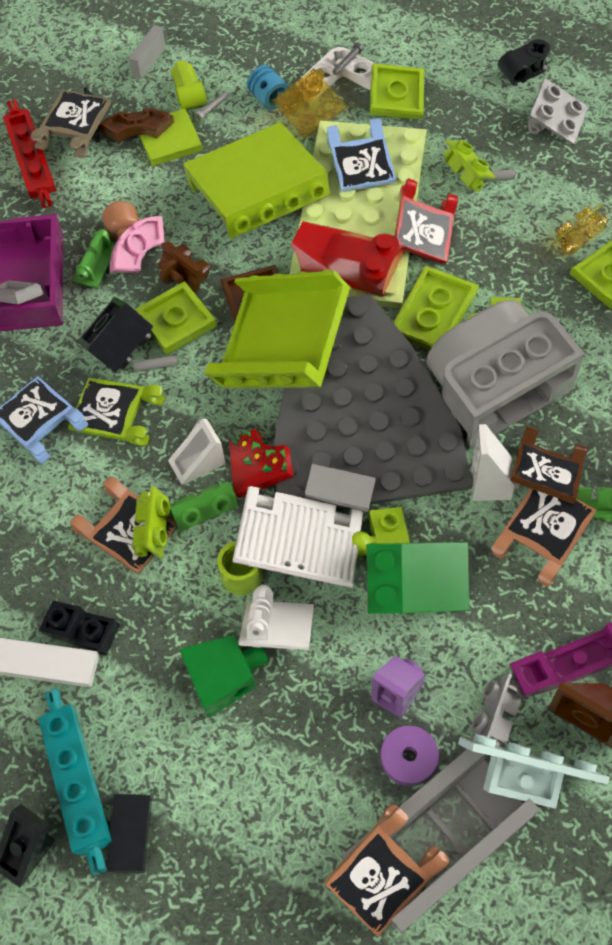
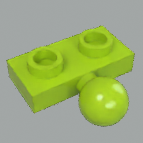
[352,507,410,558]

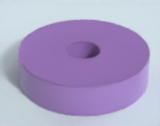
[381,726,439,786]

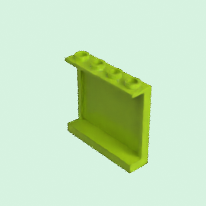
[183,122,330,239]
[204,270,350,388]

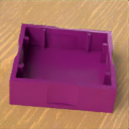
[0,214,64,332]

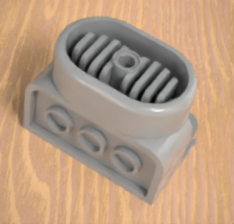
[427,300,584,449]

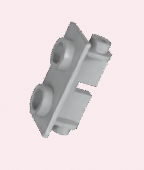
[471,673,523,747]

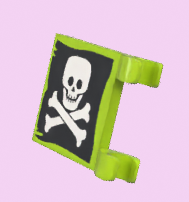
[68,378,166,447]

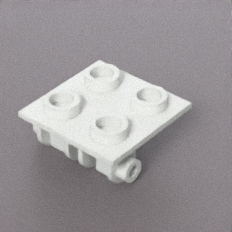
[239,585,314,650]

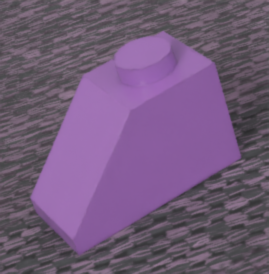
[371,656,425,719]

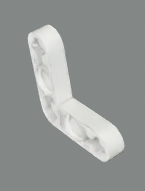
[296,47,374,102]

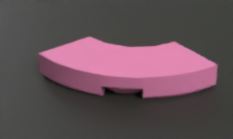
[110,216,165,273]

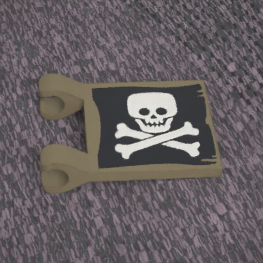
[31,90,111,158]

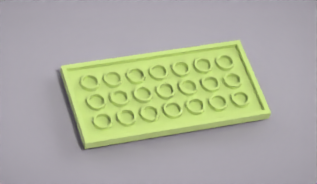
[289,121,427,308]

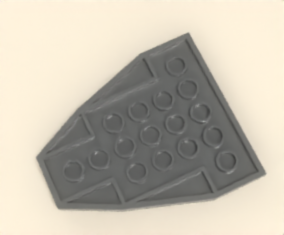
[273,294,473,510]

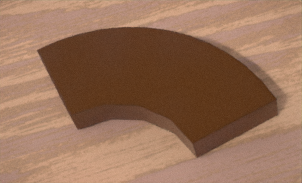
[98,108,174,143]

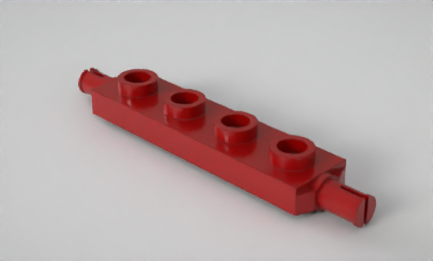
[3,99,57,208]

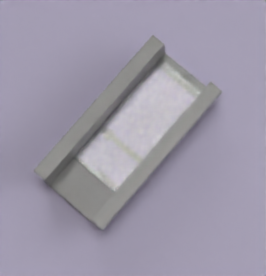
[341,749,540,933]

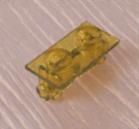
[551,202,608,255]

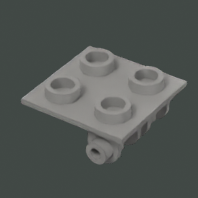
[528,78,588,144]

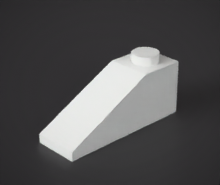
[470,424,519,501]

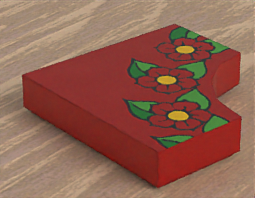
[229,429,294,498]

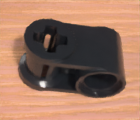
[497,39,550,86]

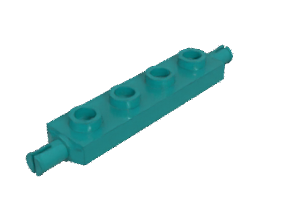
[38,689,112,876]

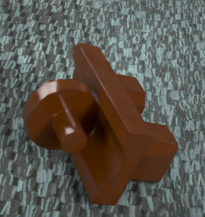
[158,241,210,293]

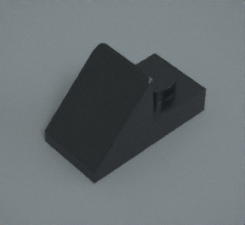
[0,804,55,888]

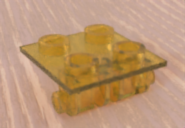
[272,68,347,139]

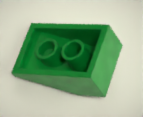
[366,542,469,614]

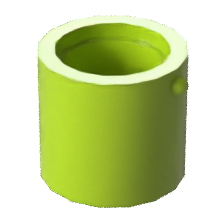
[217,541,263,595]

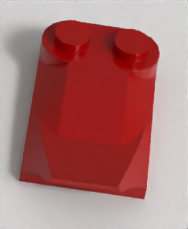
[291,221,403,297]

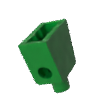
[179,636,268,718]

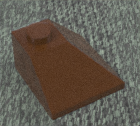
[548,682,612,748]

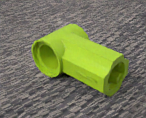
[170,60,207,110]

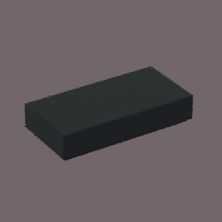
[106,794,152,873]

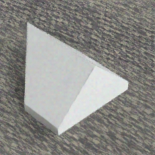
[168,419,225,485]

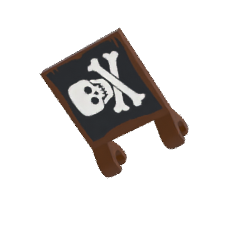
[510,426,588,504]

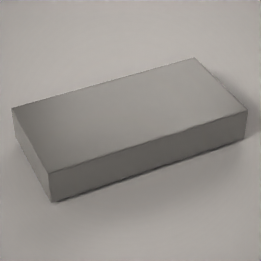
[129,25,166,79]
[0,280,43,304]
[304,464,376,512]

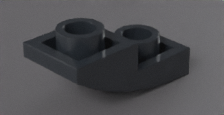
[39,601,120,655]

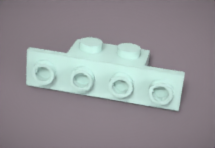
[458,734,610,809]

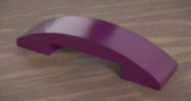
[509,622,612,697]

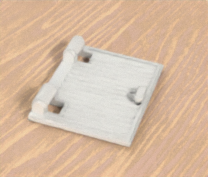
[232,486,363,588]

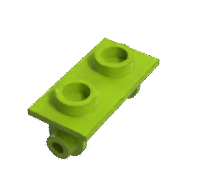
[444,140,496,192]
[131,486,170,559]

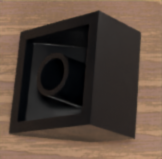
[77,296,154,373]

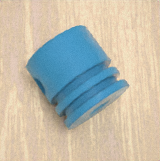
[247,65,290,111]

